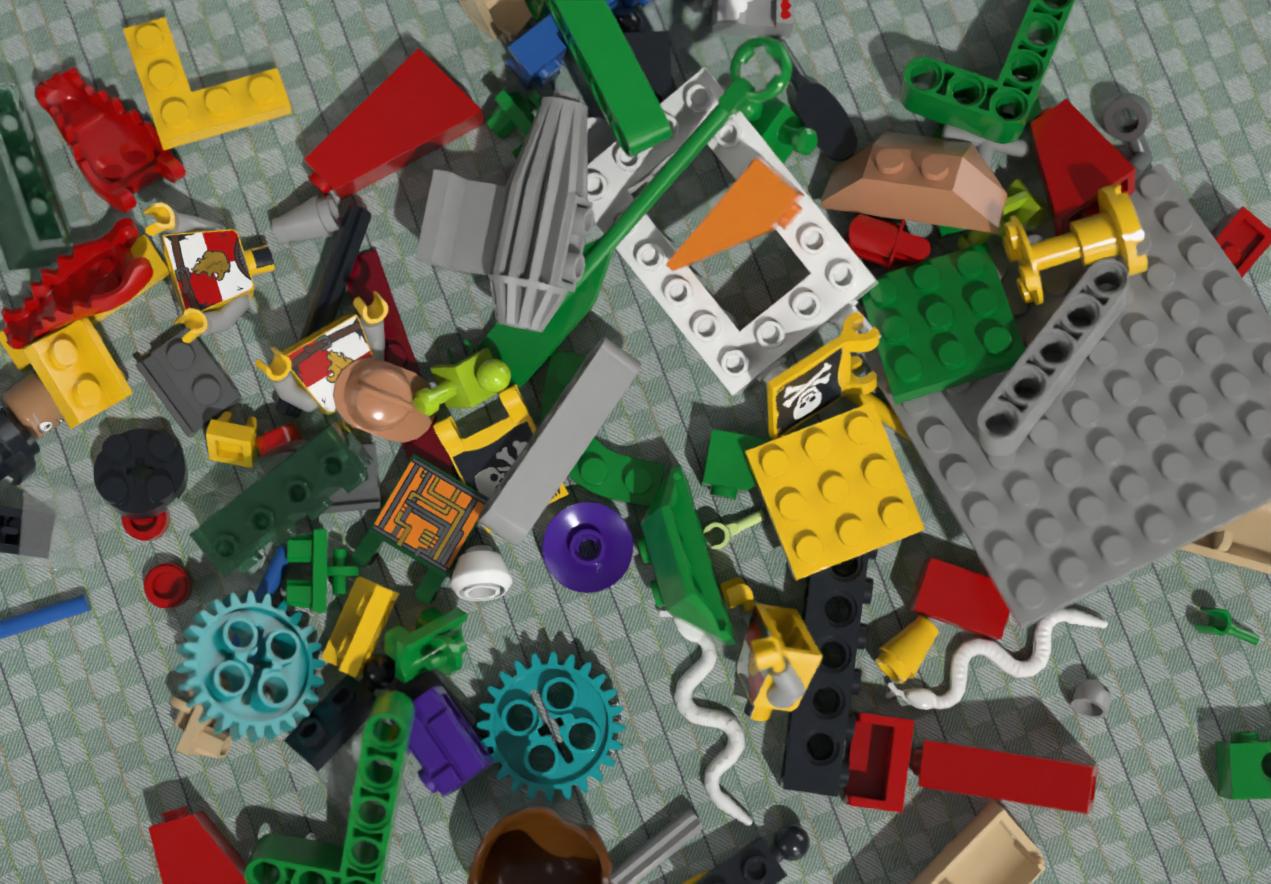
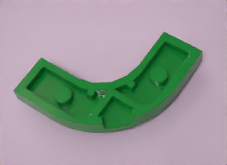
[541,350,665,508]

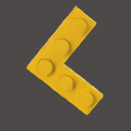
[123,17,292,151]

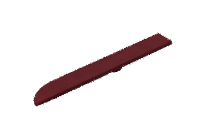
[347,250,454,477]

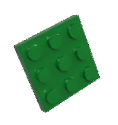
[861,242,1026,405]

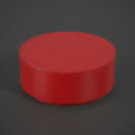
[255,424,303,458]
[121,506,170,541]
[144,563,192,609]

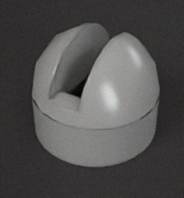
[1071,679,1111,719]

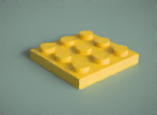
[745,402,925,580]

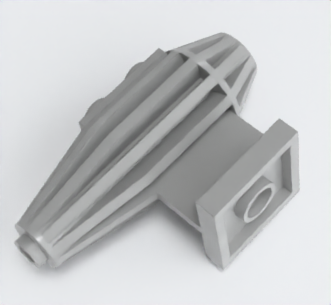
[416,90,594,332]

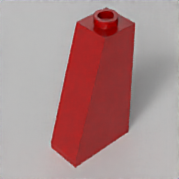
[304,48,485,201]
[912,740,1098,814]

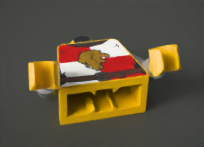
[143,202,275,343]
[255,291,388,428]
[720,577,822,722]

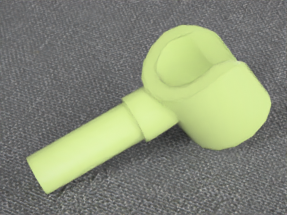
[703,510,766,550]

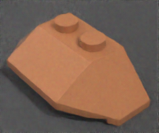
[821,131,1007,234]

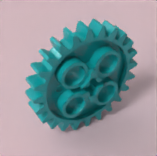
[175,591,325,743]
[477,652,626,802]

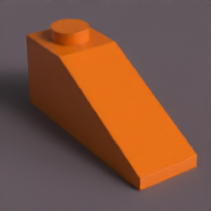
[665,157,805,271]

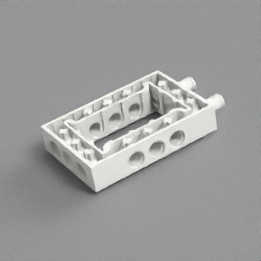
[588,67,882,396]

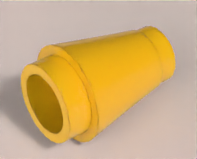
[875,616,939,684]

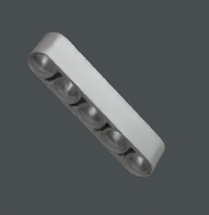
[978,259,1129,457]
[477,337,641,546]

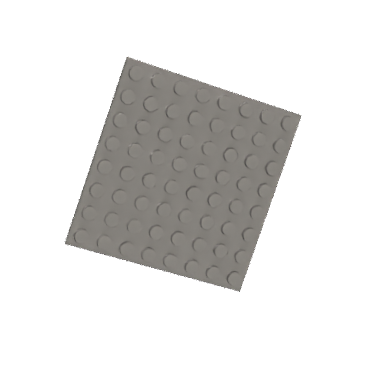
[858,163,1271,629]

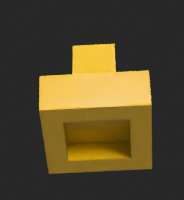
[206,412,258,468]

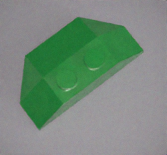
[637,464,737,646]

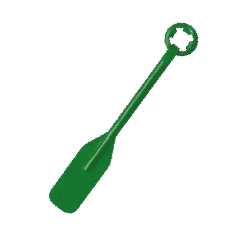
[477,36,793,389]

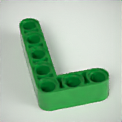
[524,0,672,158]
[899,0,1076,144]
[245,691,414,884]

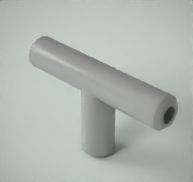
[941,124,1032,168]

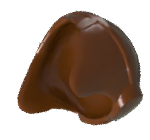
[468,805,613,884]

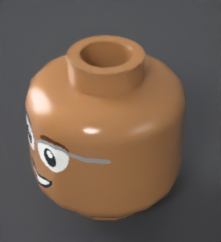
[1,372,65,440]

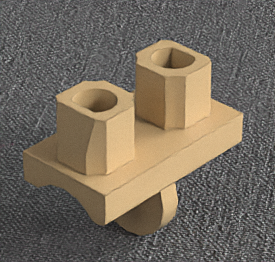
[169,674,246,758]

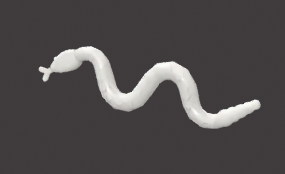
[885,608,1108,710]
[659,611,753,826]

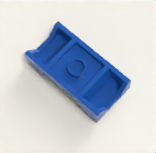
[505,0,654,91]

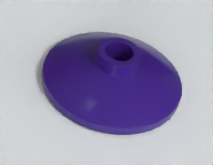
[543,502,633,593]

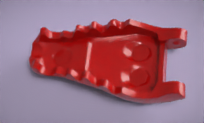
[34,67,186,213]
[1,218,154,350]

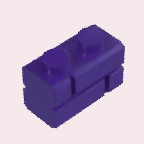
[390,686,495,797]

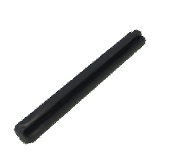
[275,205,371,418]

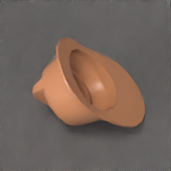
[333,358,435,443]

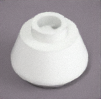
[450,545,512,601]

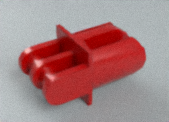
[844,214,931,271]

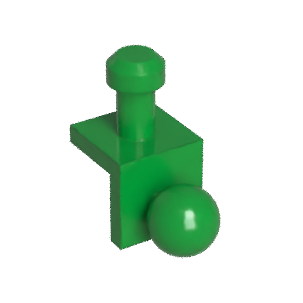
[741,91,818,164]

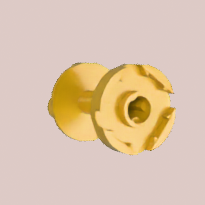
[1002,183,1148,305]

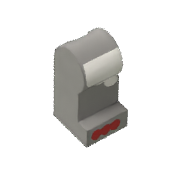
[711,0,794,38]

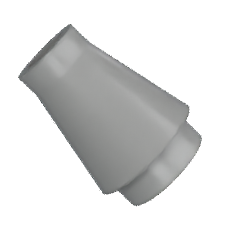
[272,194,342,244]

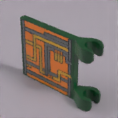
[352,454,489,604]

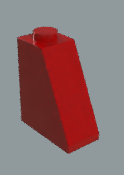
[1030,98,1135,236]
[148,806,248,884]

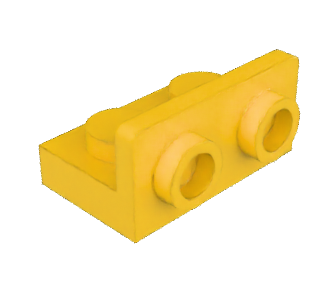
[23,317,132,429]
[322,577,400,678]

